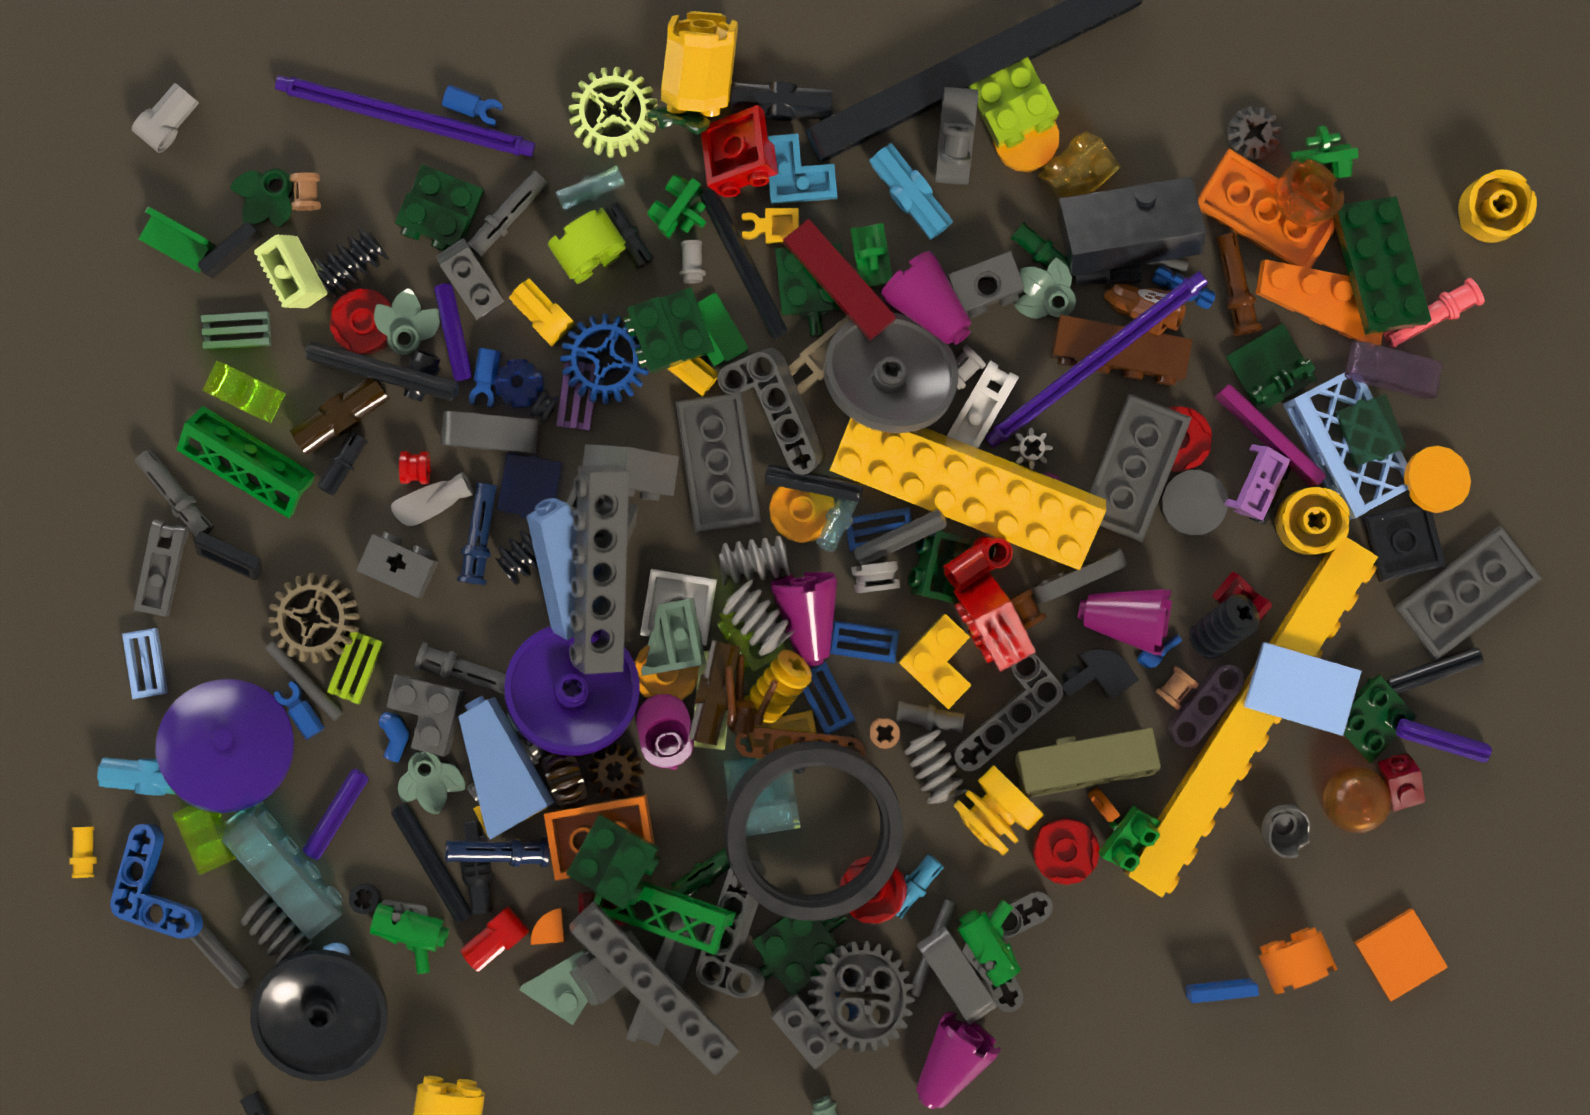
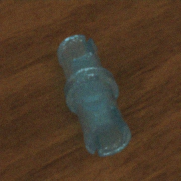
[556,165,626,211]
[816,498,859,552]

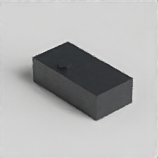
[1058,177,1206,276]

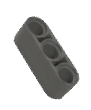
[440,411,540,454]
[916,926,997,1026]

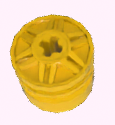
[953,765,1043,856]

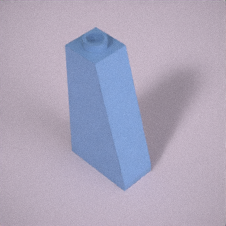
[527,498,602,640]
[458,696,554,839]

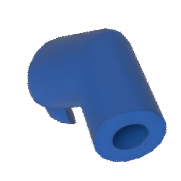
[378,712,409,763]

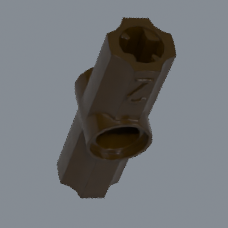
[290,378,390,455]
[689,640,740,746]

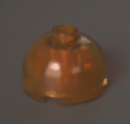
[1274,159,1344,228]
[1322,766,1392,833]

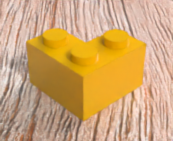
[898,614,971,709]

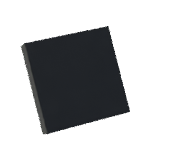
[1362,504,1446,582]

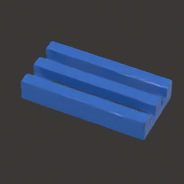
[844,507,912,551]
[830,621,900,663]
[803,661,856,734]
[1185,978,1259,1003]

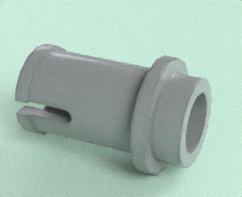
[679,240,706,283]

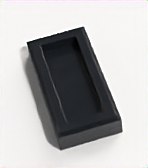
[198,222,263,278]
[194,531,262,581]

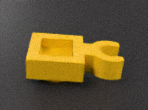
[742,208,799,244]

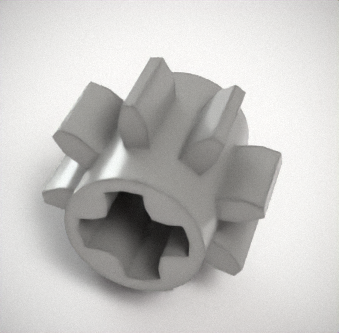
[1010,428,1053,470]

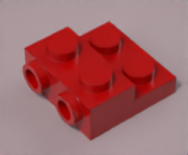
[701,105,778,197]

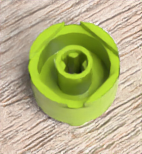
[547,208,626,284]

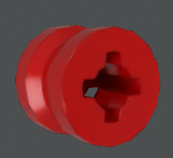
[399,451,431,484]

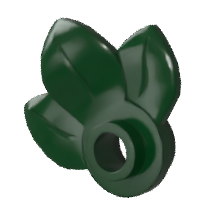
[647,106,710,134]
[230,168,293,228]

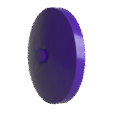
[505,626,640,756]
[156,679,295,813]

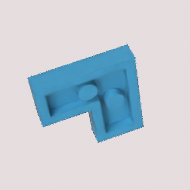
[768,134,837,205]

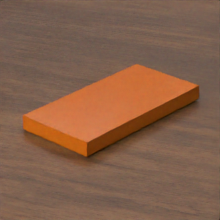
[1197,148,1336,268]

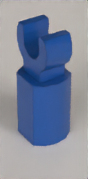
[442,84,503,127]
[469,348,501,408]
[274,681,325,740]

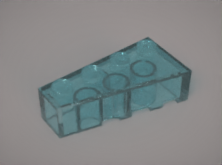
[222,802,343,940]

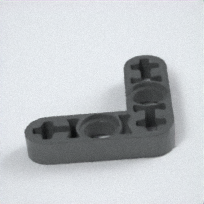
[963,890,1053,1012]

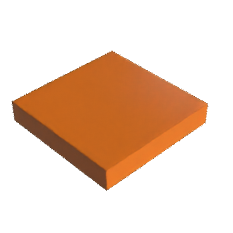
[1354,908,1448,1002]

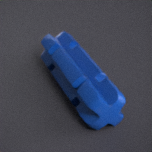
[1152,265,1216,309]

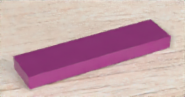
[1214,384,1326,487]

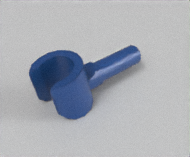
[1137,634,1182,669]

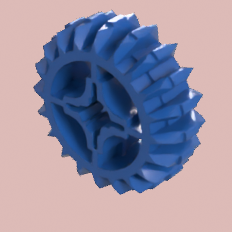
[560,314,649,405]

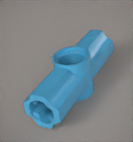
[869,143,953,240]
[97,757,175,796]

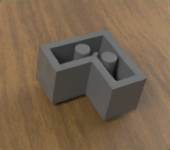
[582,444,679,501]
[386,674,465,756]

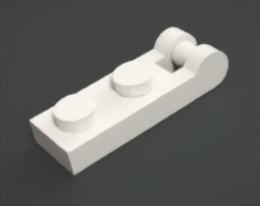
[947,360,1019,448]

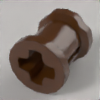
[1010,588,1047,630]

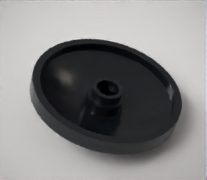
[250,949,388,1081]

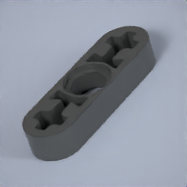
[1032,548,1128,603]

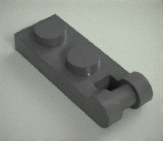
[133,519,189,617]

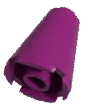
[881,251,971,345]
[771,571,838,666]
[1078,589,1172,656]
[916,1012,1001,1109]

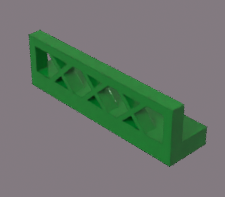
[176,406,316,519]
[594,880,736,954]

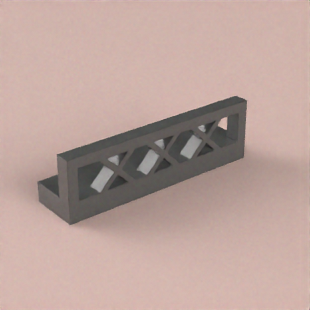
[626,912,707,1046]

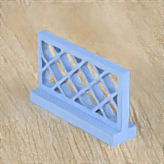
[1282,366,1408,520]

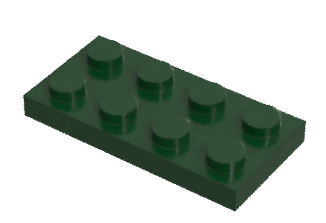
[1331,196,1432,335]

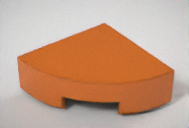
[1087,786,1121,822]
[531,907,565,945]

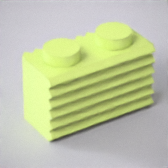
[254,234,327,308]

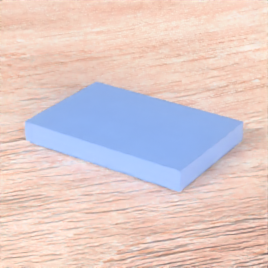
[1243,642,1361,736]

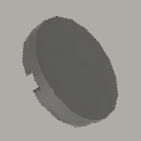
[1160,470,1228,536]

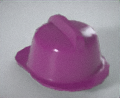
[637,694,694,770]

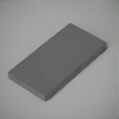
[676,392,761,533]
[1089,393,1192,542]
[1393,526,1542,660]

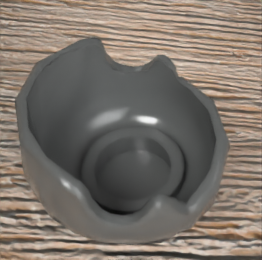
[1260,804,1311,858]

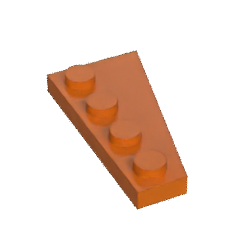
[1255,259,1383,351]

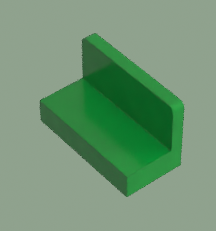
[138,206,215,273]
[697,293,748,369]

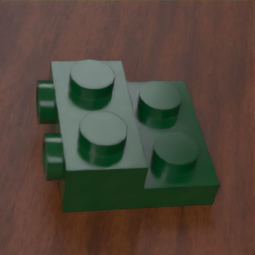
[395,164,485,251]
[624,287,715,374]
[908,531,995,604]
[566,814,661,909]

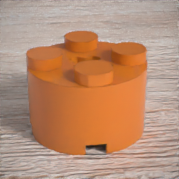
[1258,927,1338,994]

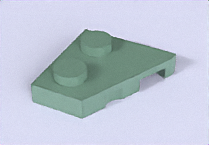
[519,949,609,1025]

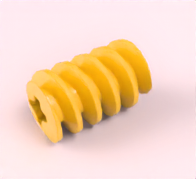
[744,649,812,723]

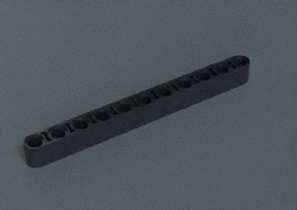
[805,0,1143,162]

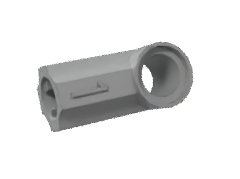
[132,83,199,153]

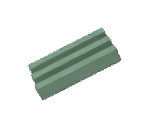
[201,311,272,350]

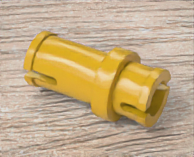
[69,827,97,878]

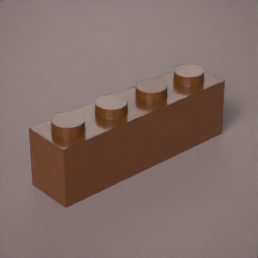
[1050,315,1193,386]

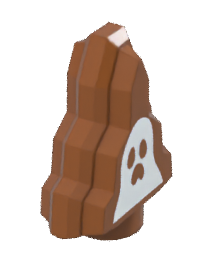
[1104,284,1186,336]

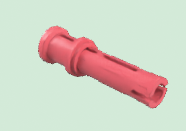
[1383,278,1485,349]

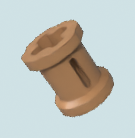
[290,172,321,211]
[1155,666,1199,710]
[869,718,900,749]

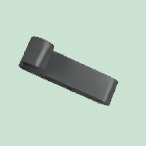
[718,348,825,475]
[953,653,1063,771]
[696,860,767,999]

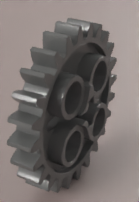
[808,941,915,1053]

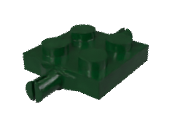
[775,223,843,337]
[752,914,848,996]

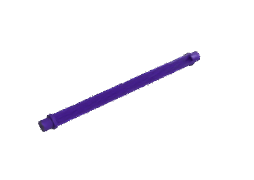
[275,75,535,157]
[985,271,1209,448]

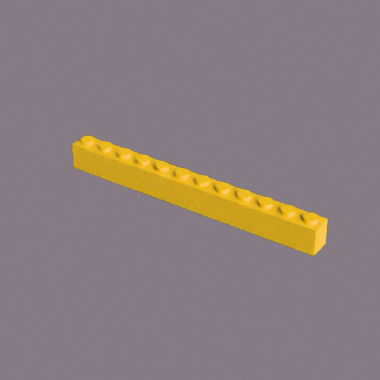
[1124,537,1378,898]

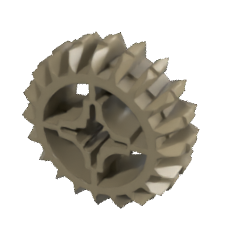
[268,573,360,663]

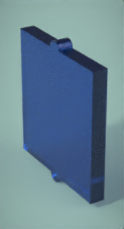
[497,453,562,519]

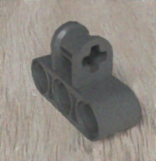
[935,87,978,185]

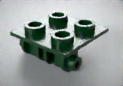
[1226,323,1317,413]
[1343,674,1417,764]

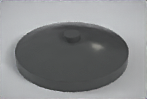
[823,313,959,433]

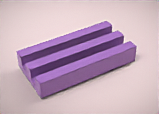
[557,362,595,431]

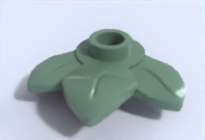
[1014,258,1076,319]
[374,288,441,355]
[398,751,465,814]

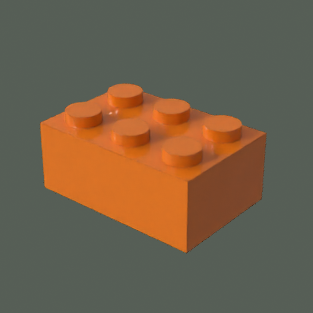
[544,794,657,881]

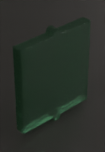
[1335,394,1406,467]

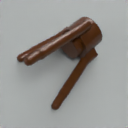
[726,654,778,734]

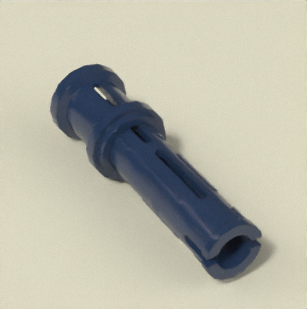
[456,483,497,586]
[445,837,550,868]

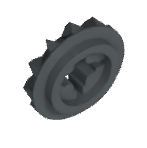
[1227,106,1281,160]

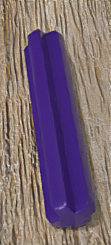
[434,283,472,381]
[1396,719,1492,763]
[303,768,369,860]

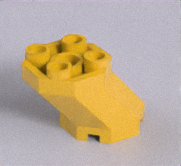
[661,11,738,117]

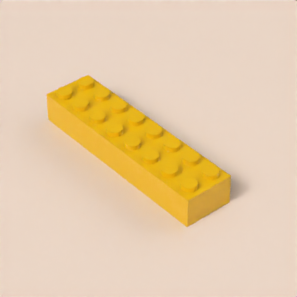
[830,418,1106,570]

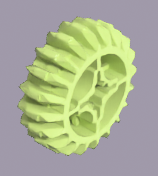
[569,67,658,158]

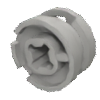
[851,561,900,594]

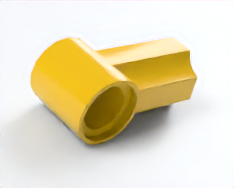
[508,278,576,347]
[667,357,719,397]

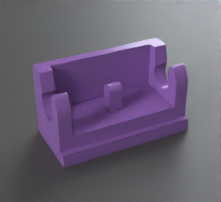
[1225,444,1290,521]

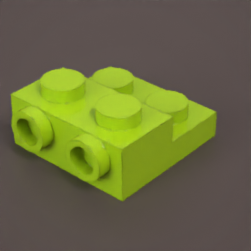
[968,57,1059,148]

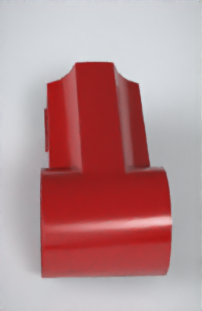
[943,536,1013,591]
[460,906,530,972]

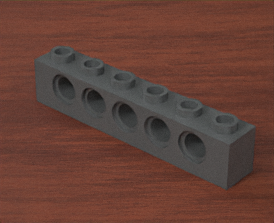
[570,465,629,674]
[570,901,739,1075]

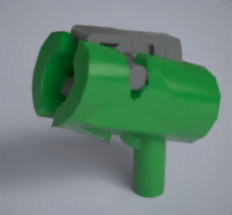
[370,900,449,974]
[957,900,1022,987]

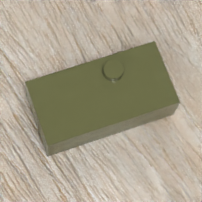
[1014,728,1161,798]

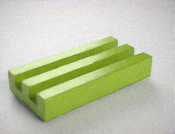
[327,632,384,704]

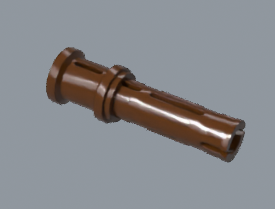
[1215,233,1263,336]

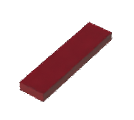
[783,219,896,341]

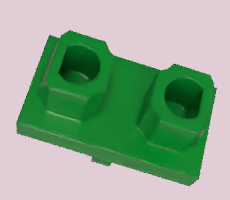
[1290,125,1358,183]
[647,174,706,239]
[850,223,893,287]
[1098,805,1161,872]

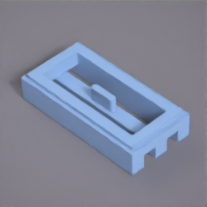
[122,628,168,699]

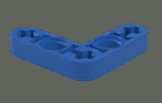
[110,824,203,939]

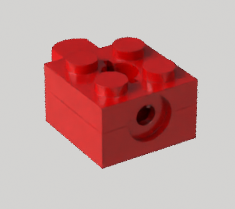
[953,573,1036,672]

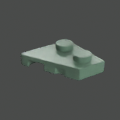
[641,598,706,676]

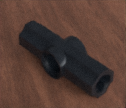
[731,82,832,121]

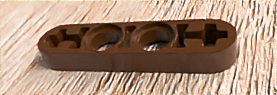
[735,727,865,758]

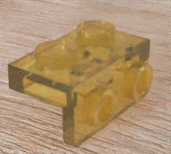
[1038,132,1121,198]

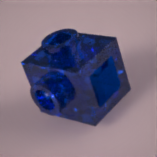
[495,359,544,408]

